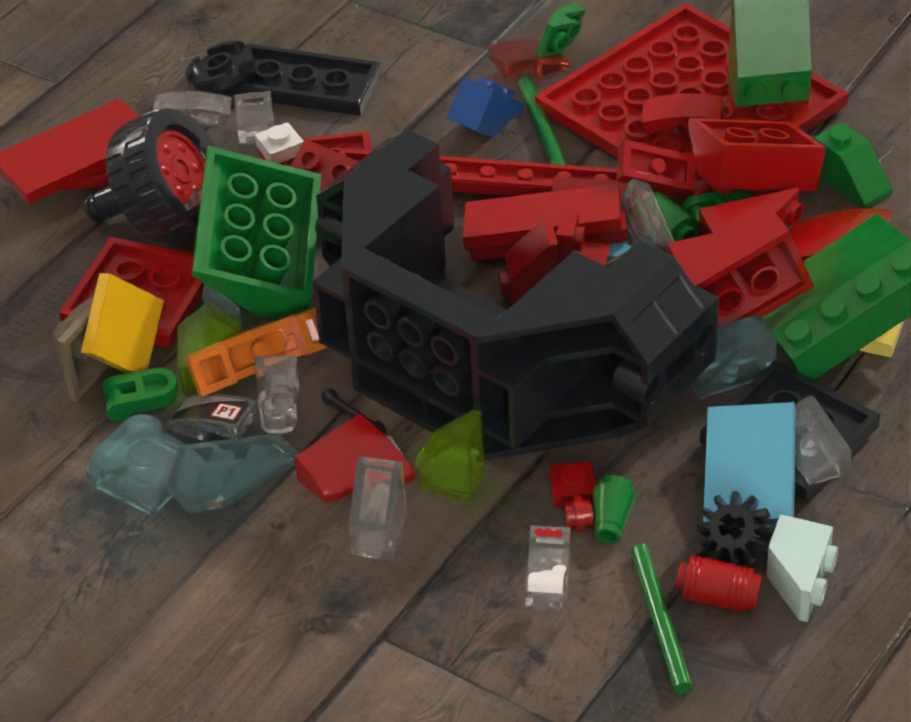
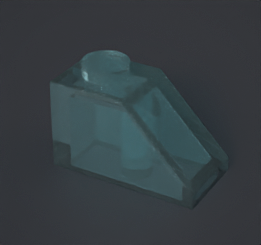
[690,314,777,399]

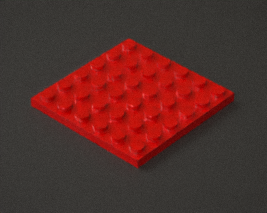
[534,3,848,200]

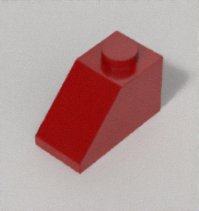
[498,218,558,306]

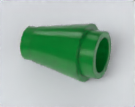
[593,475,636,544]

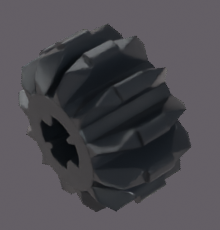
[696,491,775,566]

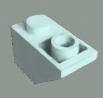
[766,514,838,622]

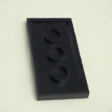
[223,44,382,116]

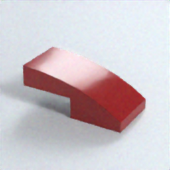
[641,94,724,136]

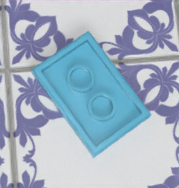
[703,402,796,528]

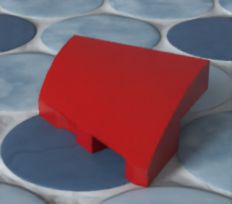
[295,413,416,503]

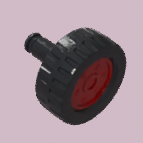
[84,108,215,243]

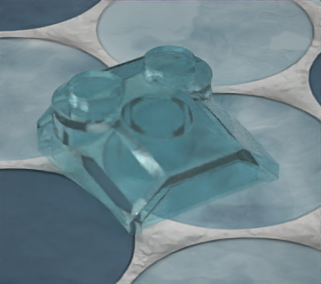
[86,414,208,517]

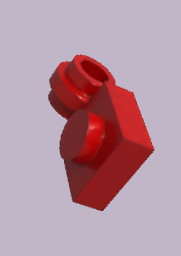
[549,461,596,531]

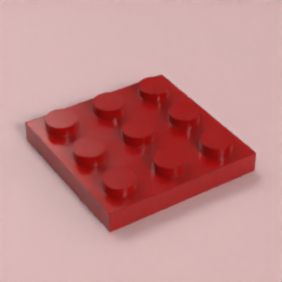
[59,237,209,348]

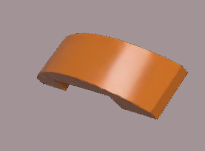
[186,307,327,397]

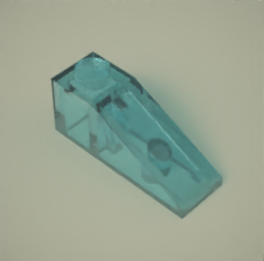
[165,433,300,513]

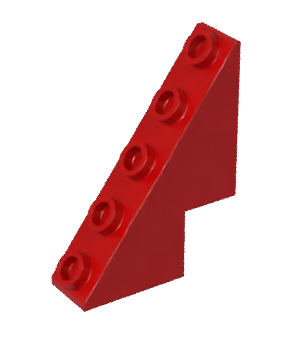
[667,187,804,258]

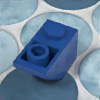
[446,76,524,138]

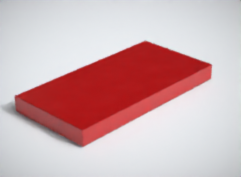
[0,98,139,204]
[462,183,622,250]

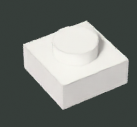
[254,122,304,163]

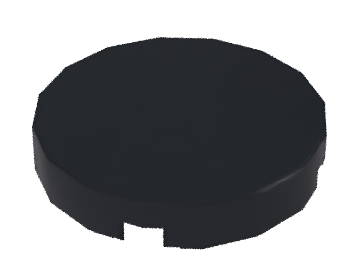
[185,41,255,94]

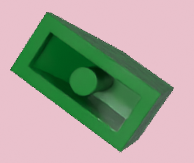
[813,122,893,208]

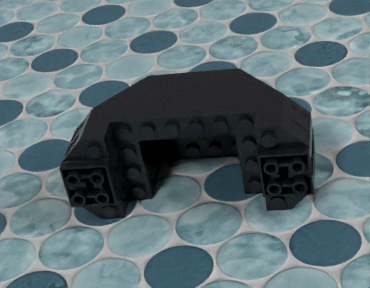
[312,129,719,461]

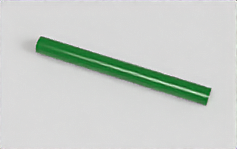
[518,77,567,165]
[631,544,692,695]

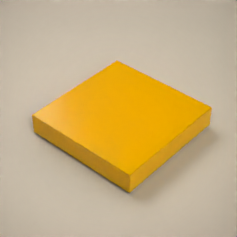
[81,273,164,373]

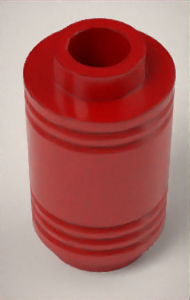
[675,555,762,613]

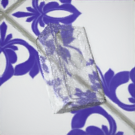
[621,179,675,253]
[795,395,851,485]

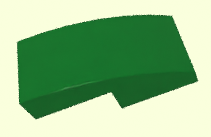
[536,3,586,58]

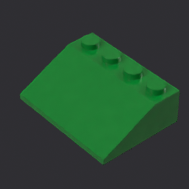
[191,145,321,321]
[755,213,911,380]

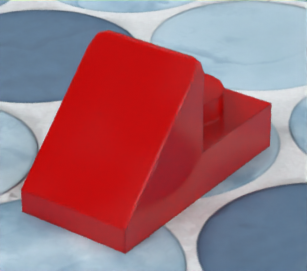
[616,140,695,198]
[556,209,610,266]

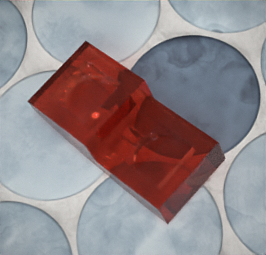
[489,39,569,78]

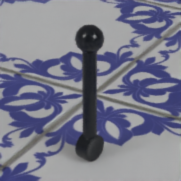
[321,388,387,435]

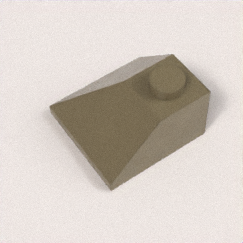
[53,296,109,402]

